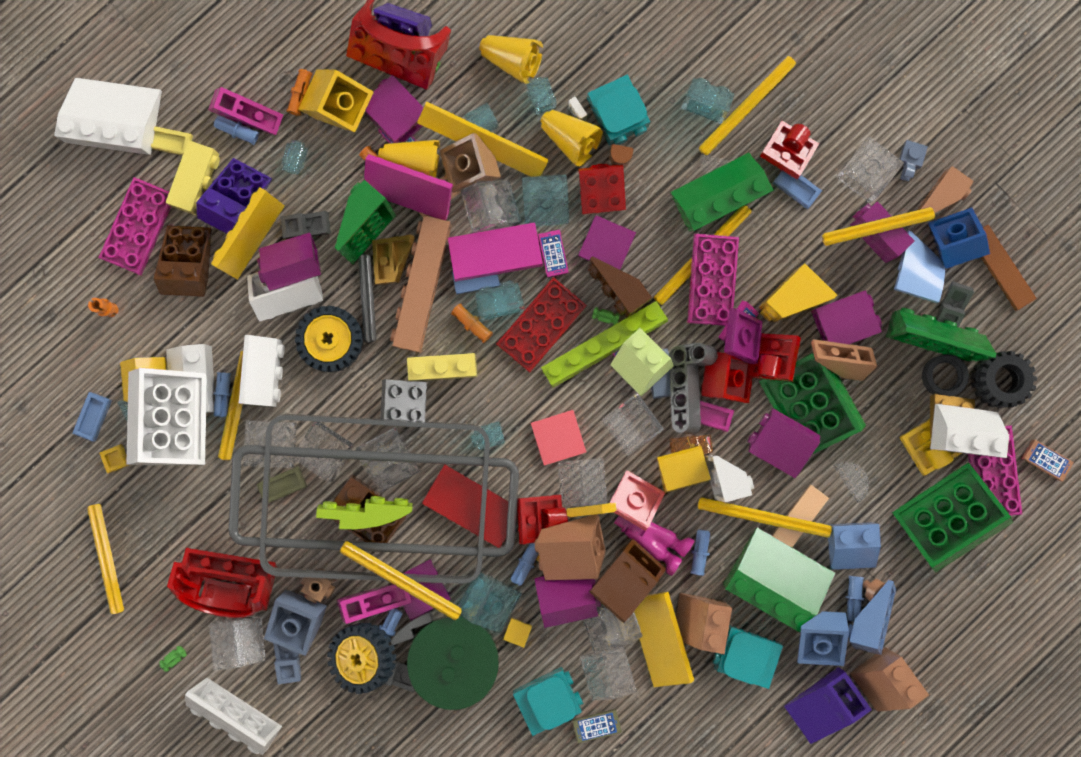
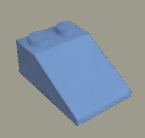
[848,580,896,655]

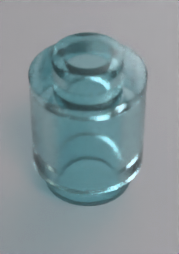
[281,140,308,175]

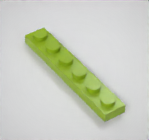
[541,301,668,388]

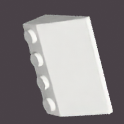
[54,78,162,155]
[126,368,206,465]
[185,678,282,755]

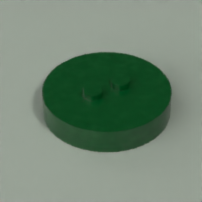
[407,615,499,710]

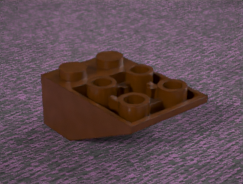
[153,225,212,297]
[588,256,652,318]
[332,474,407,553]
[589,539,666,623]

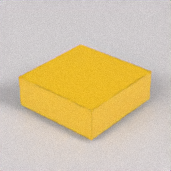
[99,444,130,474]
[503,617,532,648]

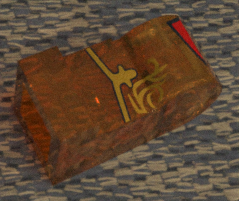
[669,434,713,454]

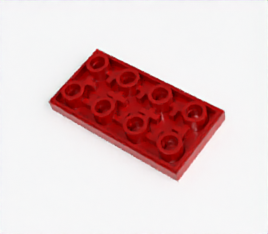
[496,277,587,373]
[422,464,518,548]

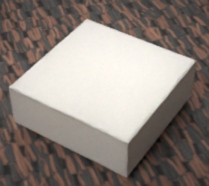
[568,97,587,121]

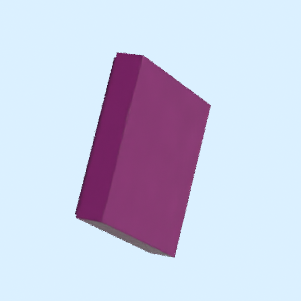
[578,215,636,270]
[724,308,763,364]
[402,559,451,620]

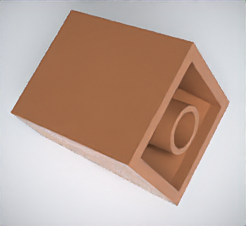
[535,514,606,580]
[676,593,732,654]
[849,647,929,711]

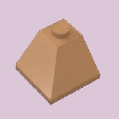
[439,133,501,192]

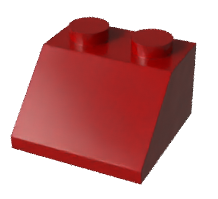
[701,352,753,403]

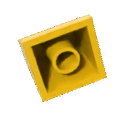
[298,69,373,132]
[759,263,837,322]

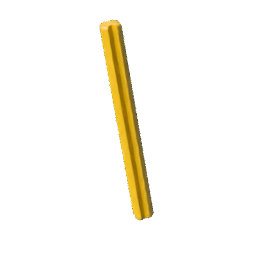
[699,56,796,156]
[654,205,752,305]
[697,497,832,538]
[340,541,462,620]

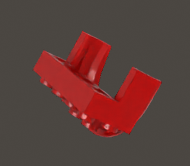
[346,0,451,90]
[167,548,278,618]

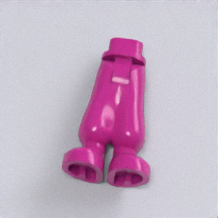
[614,516,694,576]

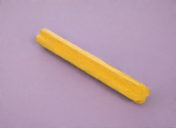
[822,207,935,246]
[218,351,243,460]
[87,504,124,614]

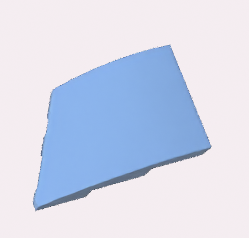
[894,230,945,303]

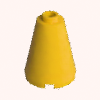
[479,35,543,84]
[540,110,603,167]
[378,140,440,178]

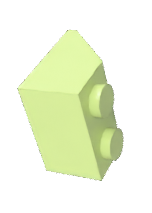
[611,328,674,396]

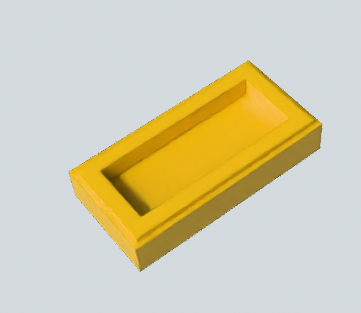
[566,503,617,517]

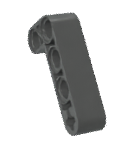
[669,343,718,435]

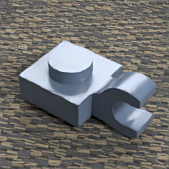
[898,140,928,182]

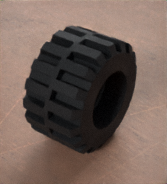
[971,351,1037,408]

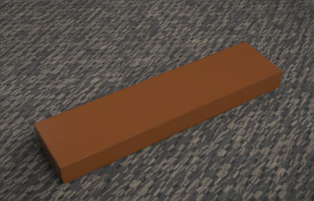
[980,224,1037,311]

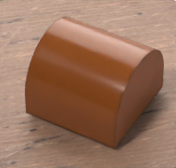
[609,144,634,168]

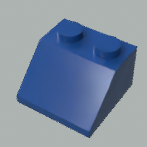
[928,208,990,269]

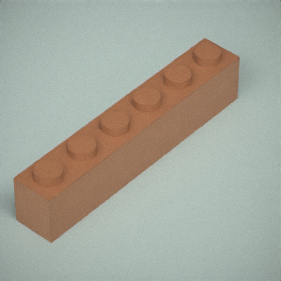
[390,216,452,353]

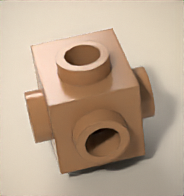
[301,568,336,603]

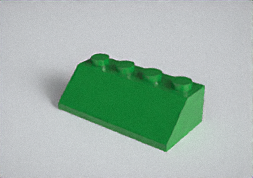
[670,153,774,232]

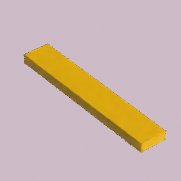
[417,101,548,180]

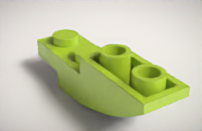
[316,496,412,529]

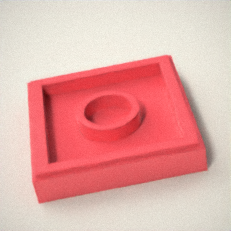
[531,410,586,466]
[609,470,665,531]

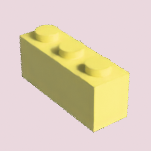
[166,140,220,215]
[407,353,477,381]

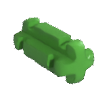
[592,307,620,325]
[159,646,187,672]

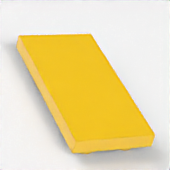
[211,188,285,280]
[632,592,694,687]

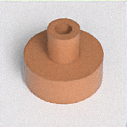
[862,579,885,601]

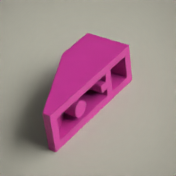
[208,87,283,135]
[336,584,412,624]

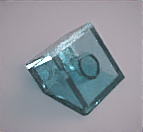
[681,78,735,124]
[522,175,569,226]
[475,281,525,321]
[458,572,522,633]

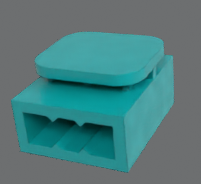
[587,74,650,146]
[712,625,783,689]
[513,667,584,736]

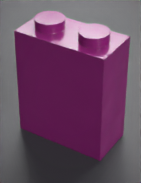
[364,75,424,143]
[850,201,915,263]
[257,232,321,291]
[811,290,882,344]
[747,408,820,479]
[534,576,601,628]

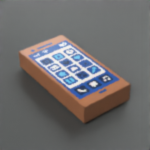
[1021,439,1074,482]

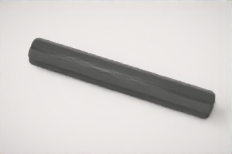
[358,255,377,343]

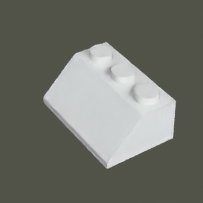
[247,272,323,322]
[239,335,285,407]
[166,344,215,413]
[930,404,1009,458]
[704,455,754,502]

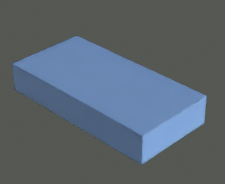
[772,171,822,209]
[452,272,500,295]
[72,392,112,442]

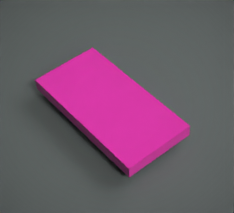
[364,154,453,220]
[98,177,171,276]
[448,222,543,282]
[687,234,739,326]
[968,425,1023,516]

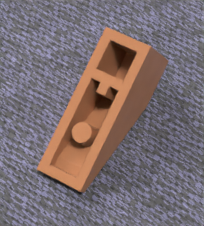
[910,166,974,226]
[811,339,877,381]

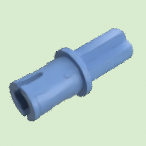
[214,115,259,145]
[213,372,232,417]
[690,530,710,576]
[510,543,539,586]
[845,576,864,622]
[379,608,402,638]

